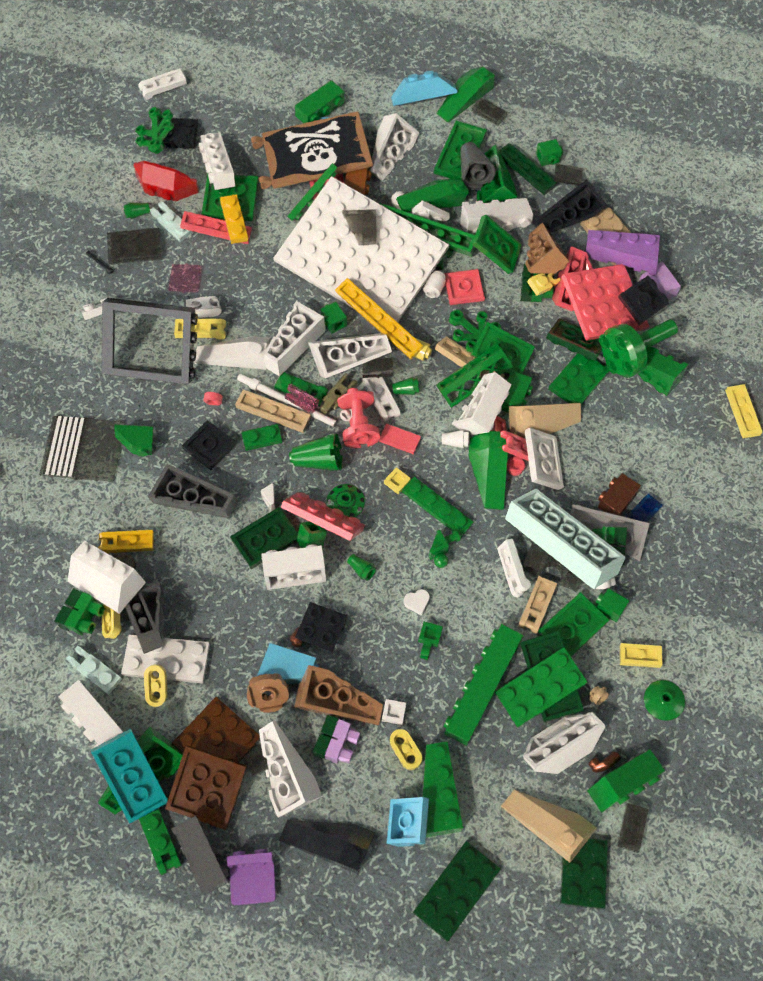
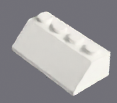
[68,540,146,613]

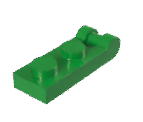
[274,372,328,407]
[139,809,182,876]

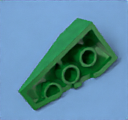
[437,67,495,123]
[477,144,517,203]
[396,179,469,212]
[468,431,508,510]
[98,726,183,815]

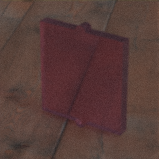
[168,263,201,293]

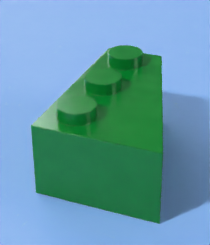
[638,346,689,396]
[587,749,665,813]

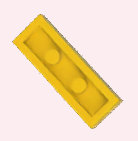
[220,195,248,244]

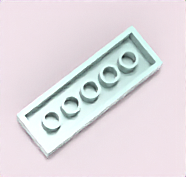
[505,489,625,589]

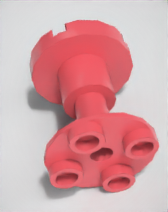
[337,388,380,448]

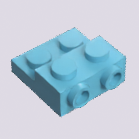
[387,797,429,847]

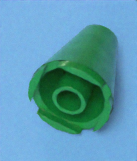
[289,433,343,471]

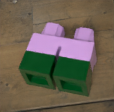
[313,714,360,764]

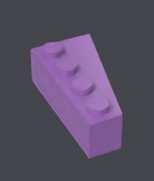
[586,230,660,276]

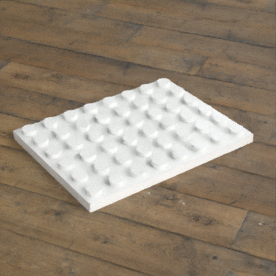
[273,176,449,322]

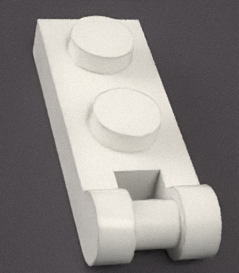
[139,68,187,99]
[363,372,401,422]
[497,539,531,597]

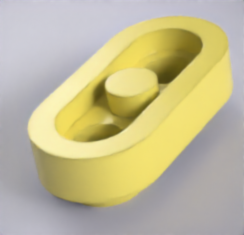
[102,604,122,639]
[144,664,167,707]
[390,729,422,770]

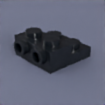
[160,118,198,149]
[618,276,669,325]

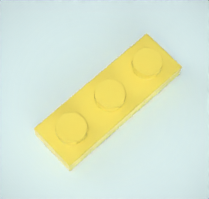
[725,384,762,438]

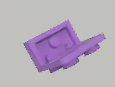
[227,849,276,906]

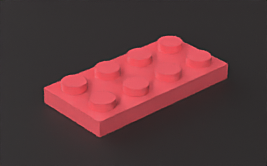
[281,492,365,541]

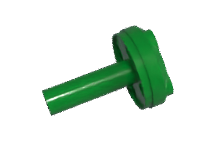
[599,319,678,378]

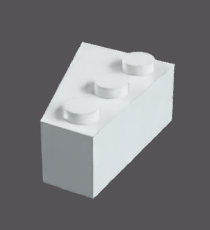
[452,372,511,436]

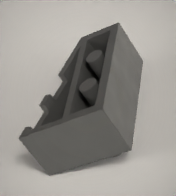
[125,582,165,654]
[172,816,230,895]

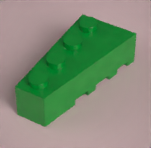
[422,742,463,837]

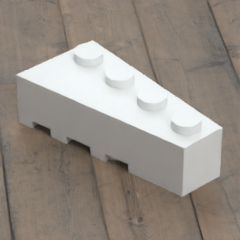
[308,333,392,378]

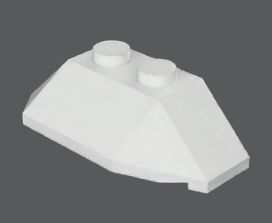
[523,712,605,774]

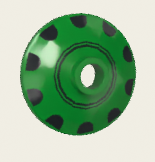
[327,484,365,517]

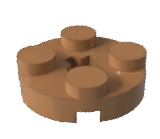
[247,673,289,713]

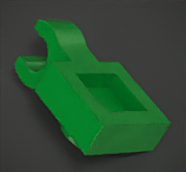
[418,621,443,660]

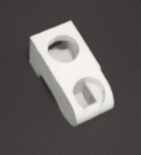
[186,296,222,319]

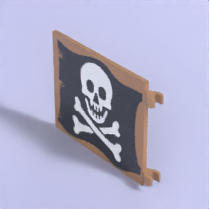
[251,111,373,189]

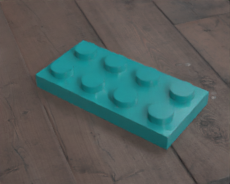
[91,729,168,824]

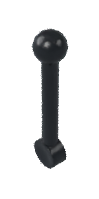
[86,250,113,274]

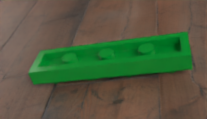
[287,163,337,221]
[402,477,474,538]

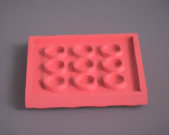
[561,264,649,341]

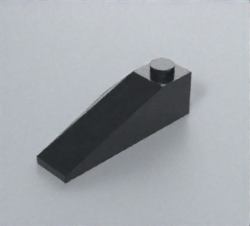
[532,179,608,233]
[279,820,375,875]

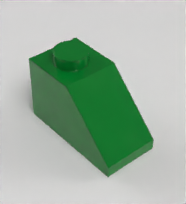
[114,424,153,457]

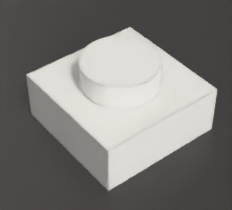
[382,699,406,725]

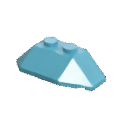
[391,71,457,106]

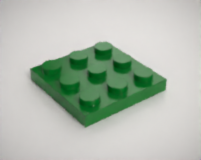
[201,175,259,221]

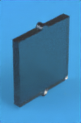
[554,164,583,185]
[363,358,393,378]

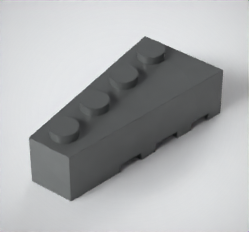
[148,464,238,518]

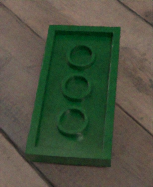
[520,631,584,723]
[413,841,501,943]

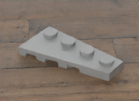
[570,504,650,561]

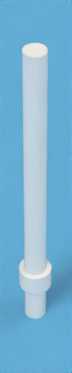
[237,374,337,427]

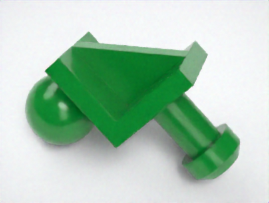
[429,530,461,568]

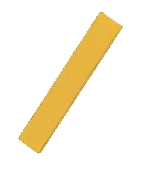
[335,278,424,360]

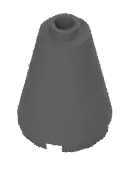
[460,142,495,189]

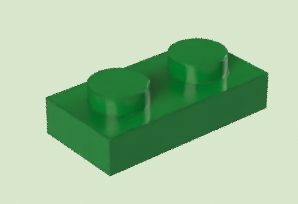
[241,424,282,451]

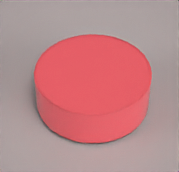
[203,392,223,406]
[507,456,525,476]

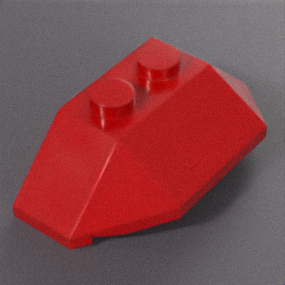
[133,161,199,201]

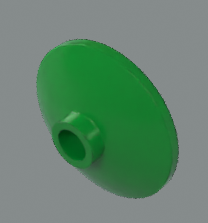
[644,680,685,721]

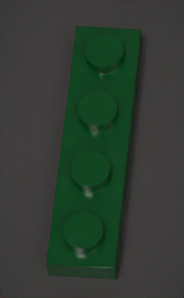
[499,143,557,195]

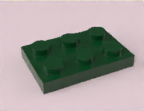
[546,318,602,361]
[230,507,298,569]
[560,838,608,910]

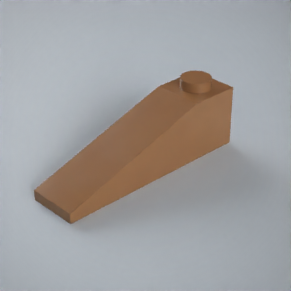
[525,222,569,273]
[294,665,383,725]

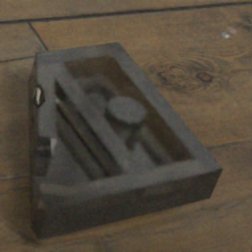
[342,209,377,245]

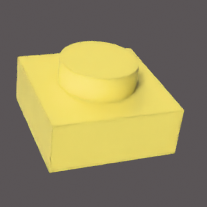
[384,467,411,495]

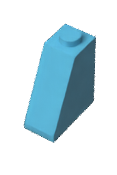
[257,643,319,685]

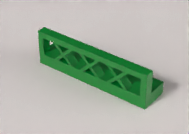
[436,344,513,408]

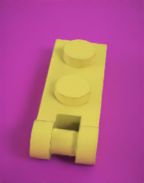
[174,319,226,339]

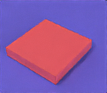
[444,269,485,305]

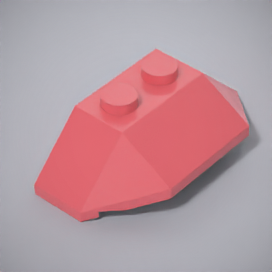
[552,246,593,312]

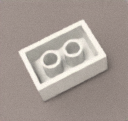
[262,544,326,590]

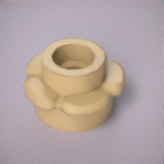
[590,686,609,705]

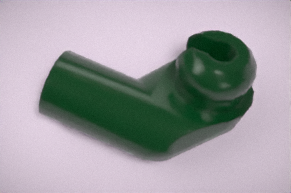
[435,248,453,270]

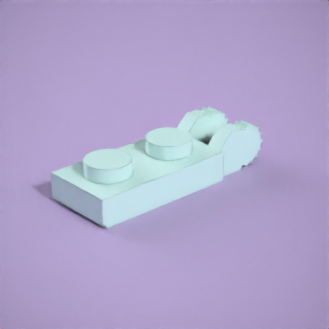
[150,201,193,242]
[66,646,122,695]

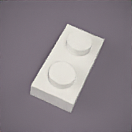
[412,200,450,224]

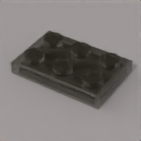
[107,228,162,265]

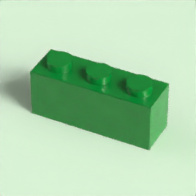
[295,80,345,123]

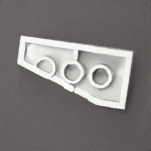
[369,113,419,180]
[194,336,271,370]
[259,721,322,818]

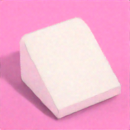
[261,483,275,511]

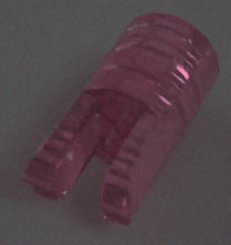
[285,384,319,414]

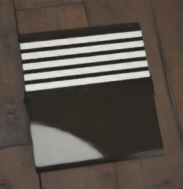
[39,416,126,482]

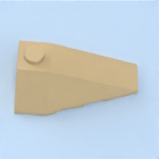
[509,403,581,439]
[501,790,597,862]

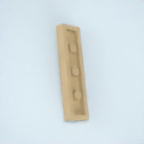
[435,336,505,378]
[235,389,311,433]

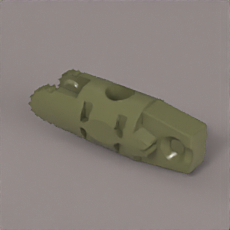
[320,372,358,415]

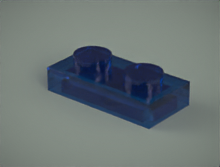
[626,493,663,523]

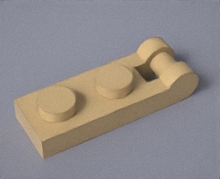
[518,576,557,634]

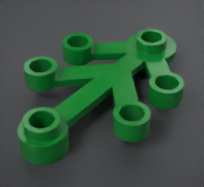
[135,107,174,154]
[449,309,501,353]

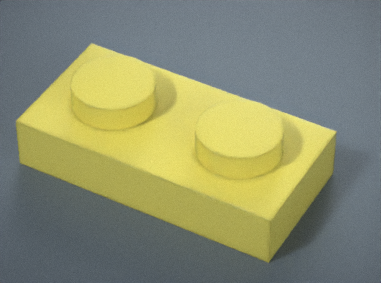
[620,643,662,668]

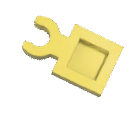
[527,273,561,296]

